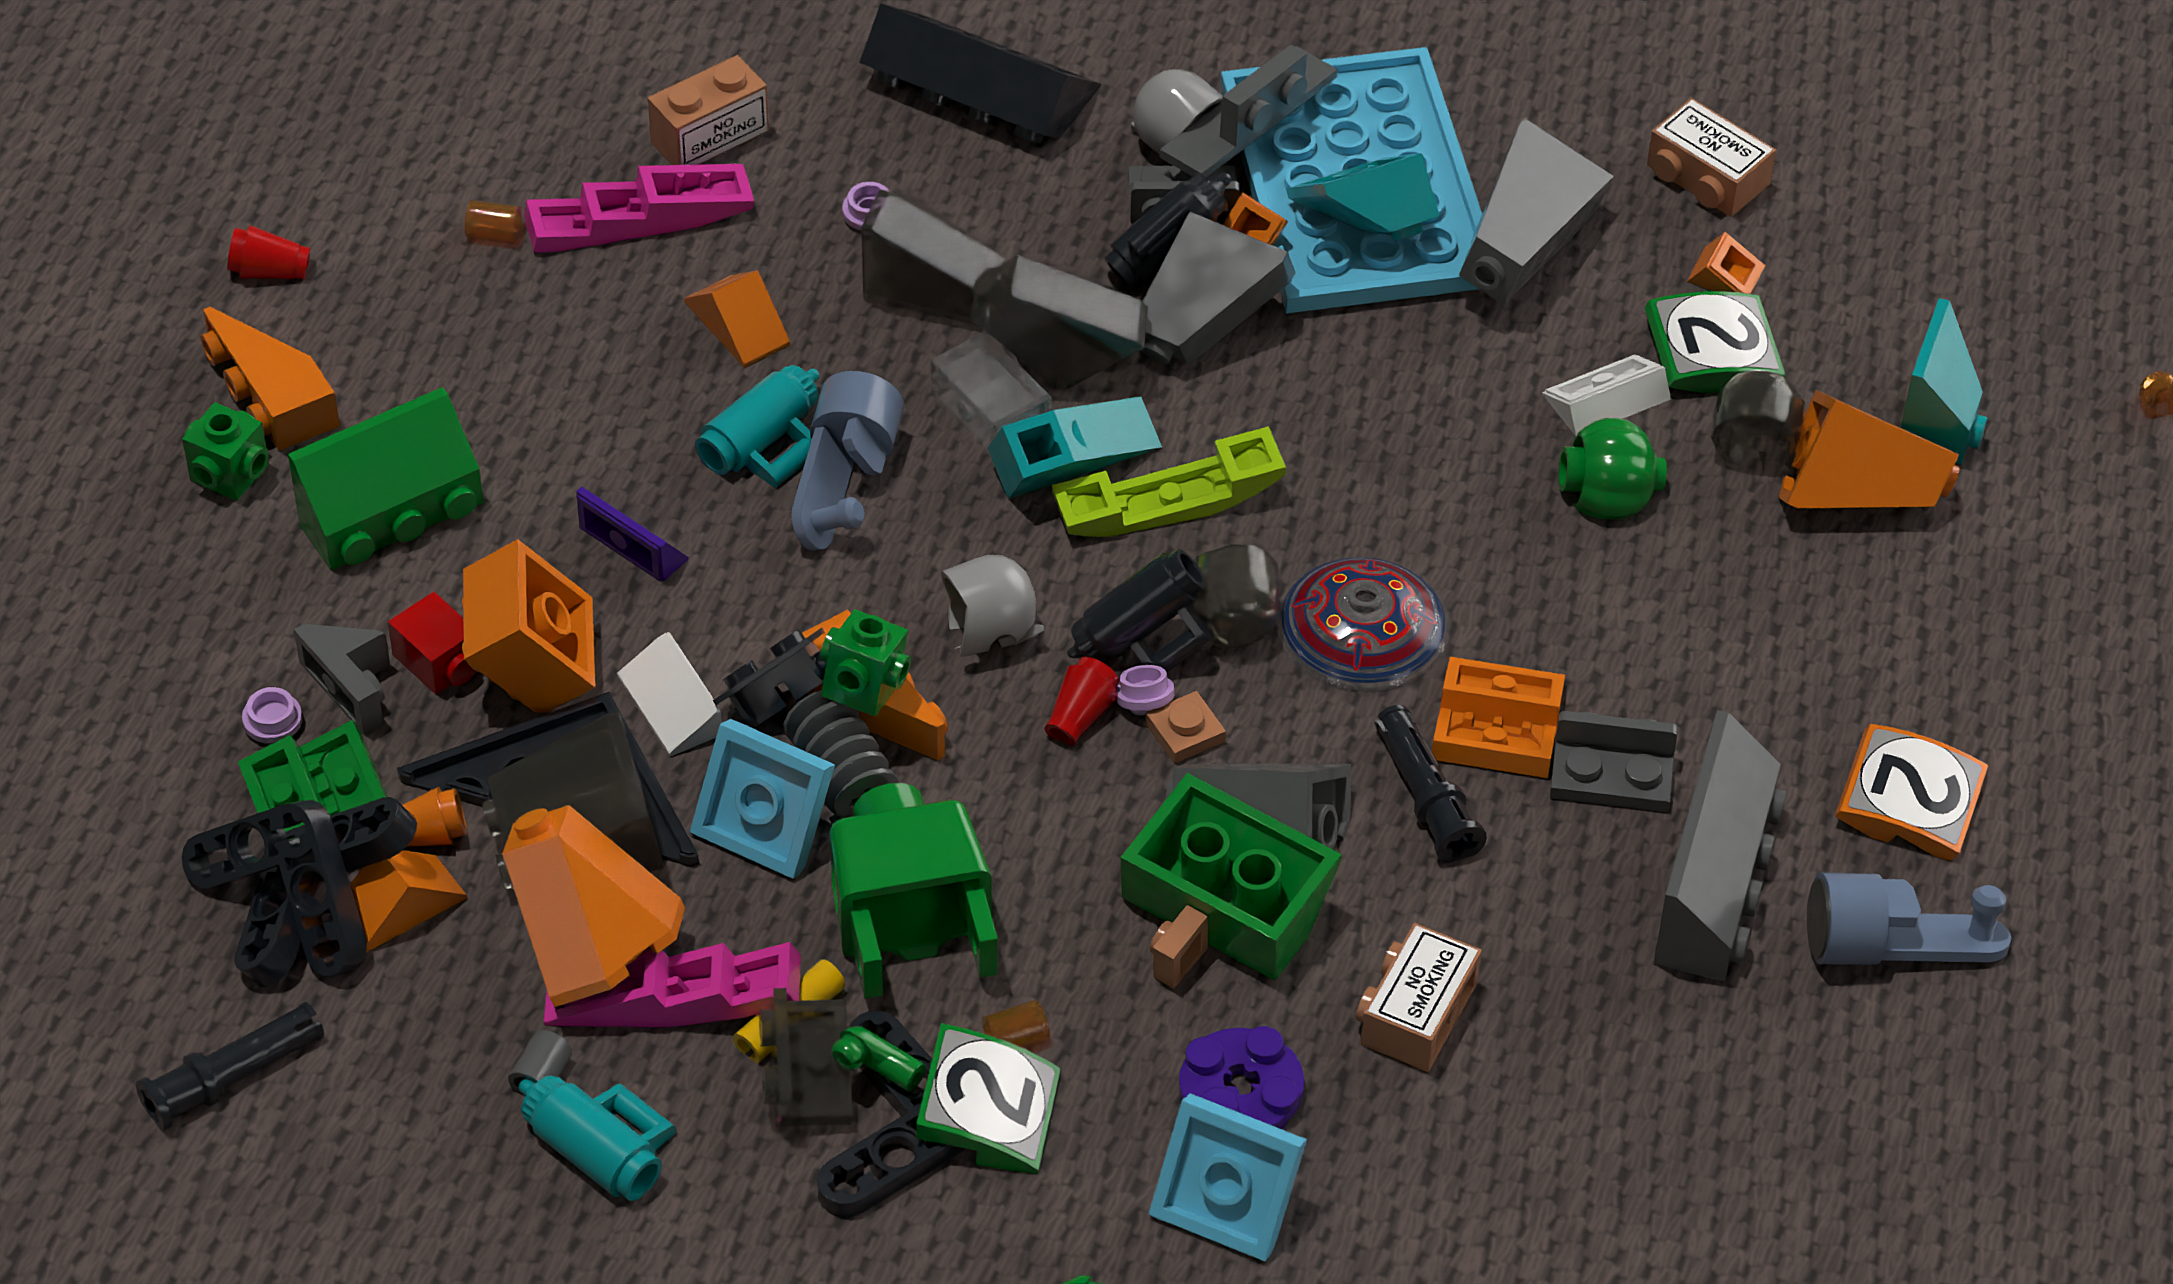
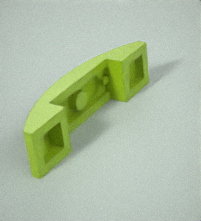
[1052,426,1286,537]

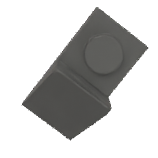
[294,624,390,735]

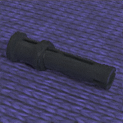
[1374,705,1487,863]
[135,1002,324,1131]

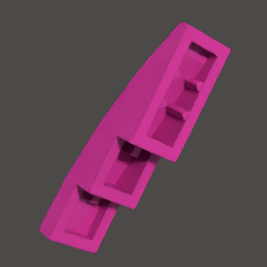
[524,164,754,253]
[543,942,801,1027]

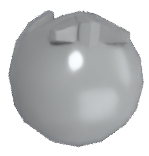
[1131,69,1222,154]
[941,555,1045,657]

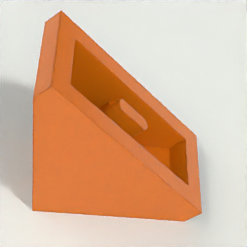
[684,270,790,368]
[350,850,467,952]

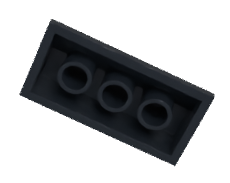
[859,3,1101,144]

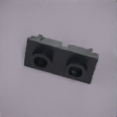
[713,628,826,728]

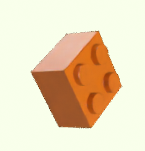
[462,539,595,713]

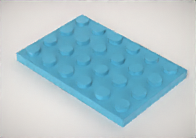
[1220,47,1482,314]

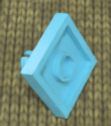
[690,719,835,878]
[1148,1094,1307,1261]

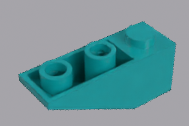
[987,396,1162,499]

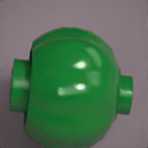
[1558,418,1667,519]

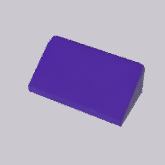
[576,487,689,581]

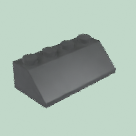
[1653,710,1787,982]

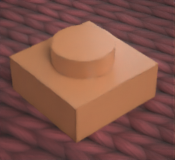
[1145,691,1226,764]
[1150,904,1208,989]

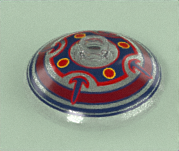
[1276,557,1450,694]

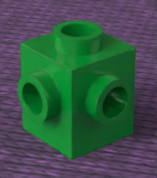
[182,402,269,501]
[820,609,911,717]

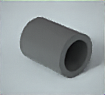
[508,1030,573,1094]

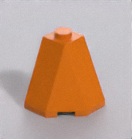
[1778,389,1959,508]
[503,805,685,1007]

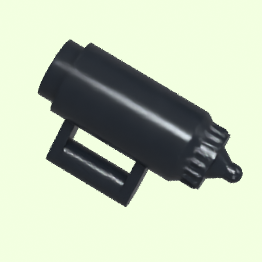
[1103,173,1231,290]
[1067,549,1213,673]

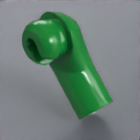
[831,1026,926,1092]

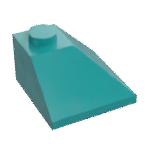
[1286,153,1440,240]
[1901,298,1988,465]

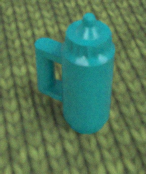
[695,365,820,489]
[519,1075,676,1201]

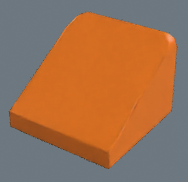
[1222,193,1289,246]
[1687,232,1765,294]

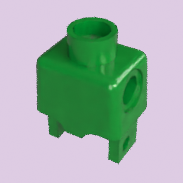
[830,783,997,999]

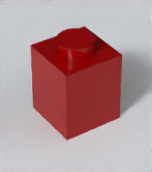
[387,591,476,695]

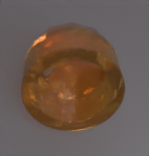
[2139,371,2173,418]

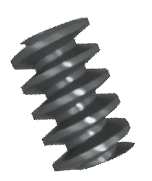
[784,690,899,818]

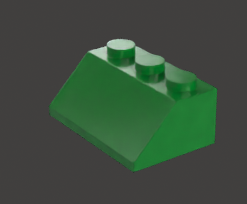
[288,387,484,570]
[1121,773,1342,981]

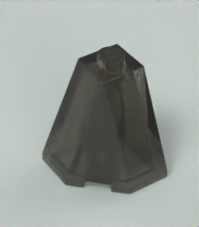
[861,190,1012,330]
[971,255,1148,390]

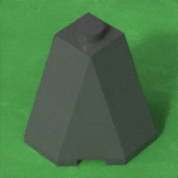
[1130,212,1296,364]
[1166,763,1351,849]

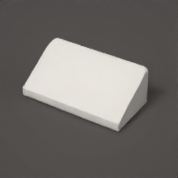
[1542,355,1671,436]
[617,632,722,757]

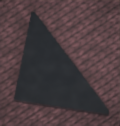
[397,692,699,867]

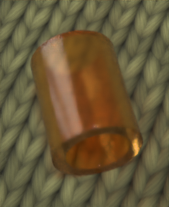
[465,200,522,244]
[982,999,1050,1049]

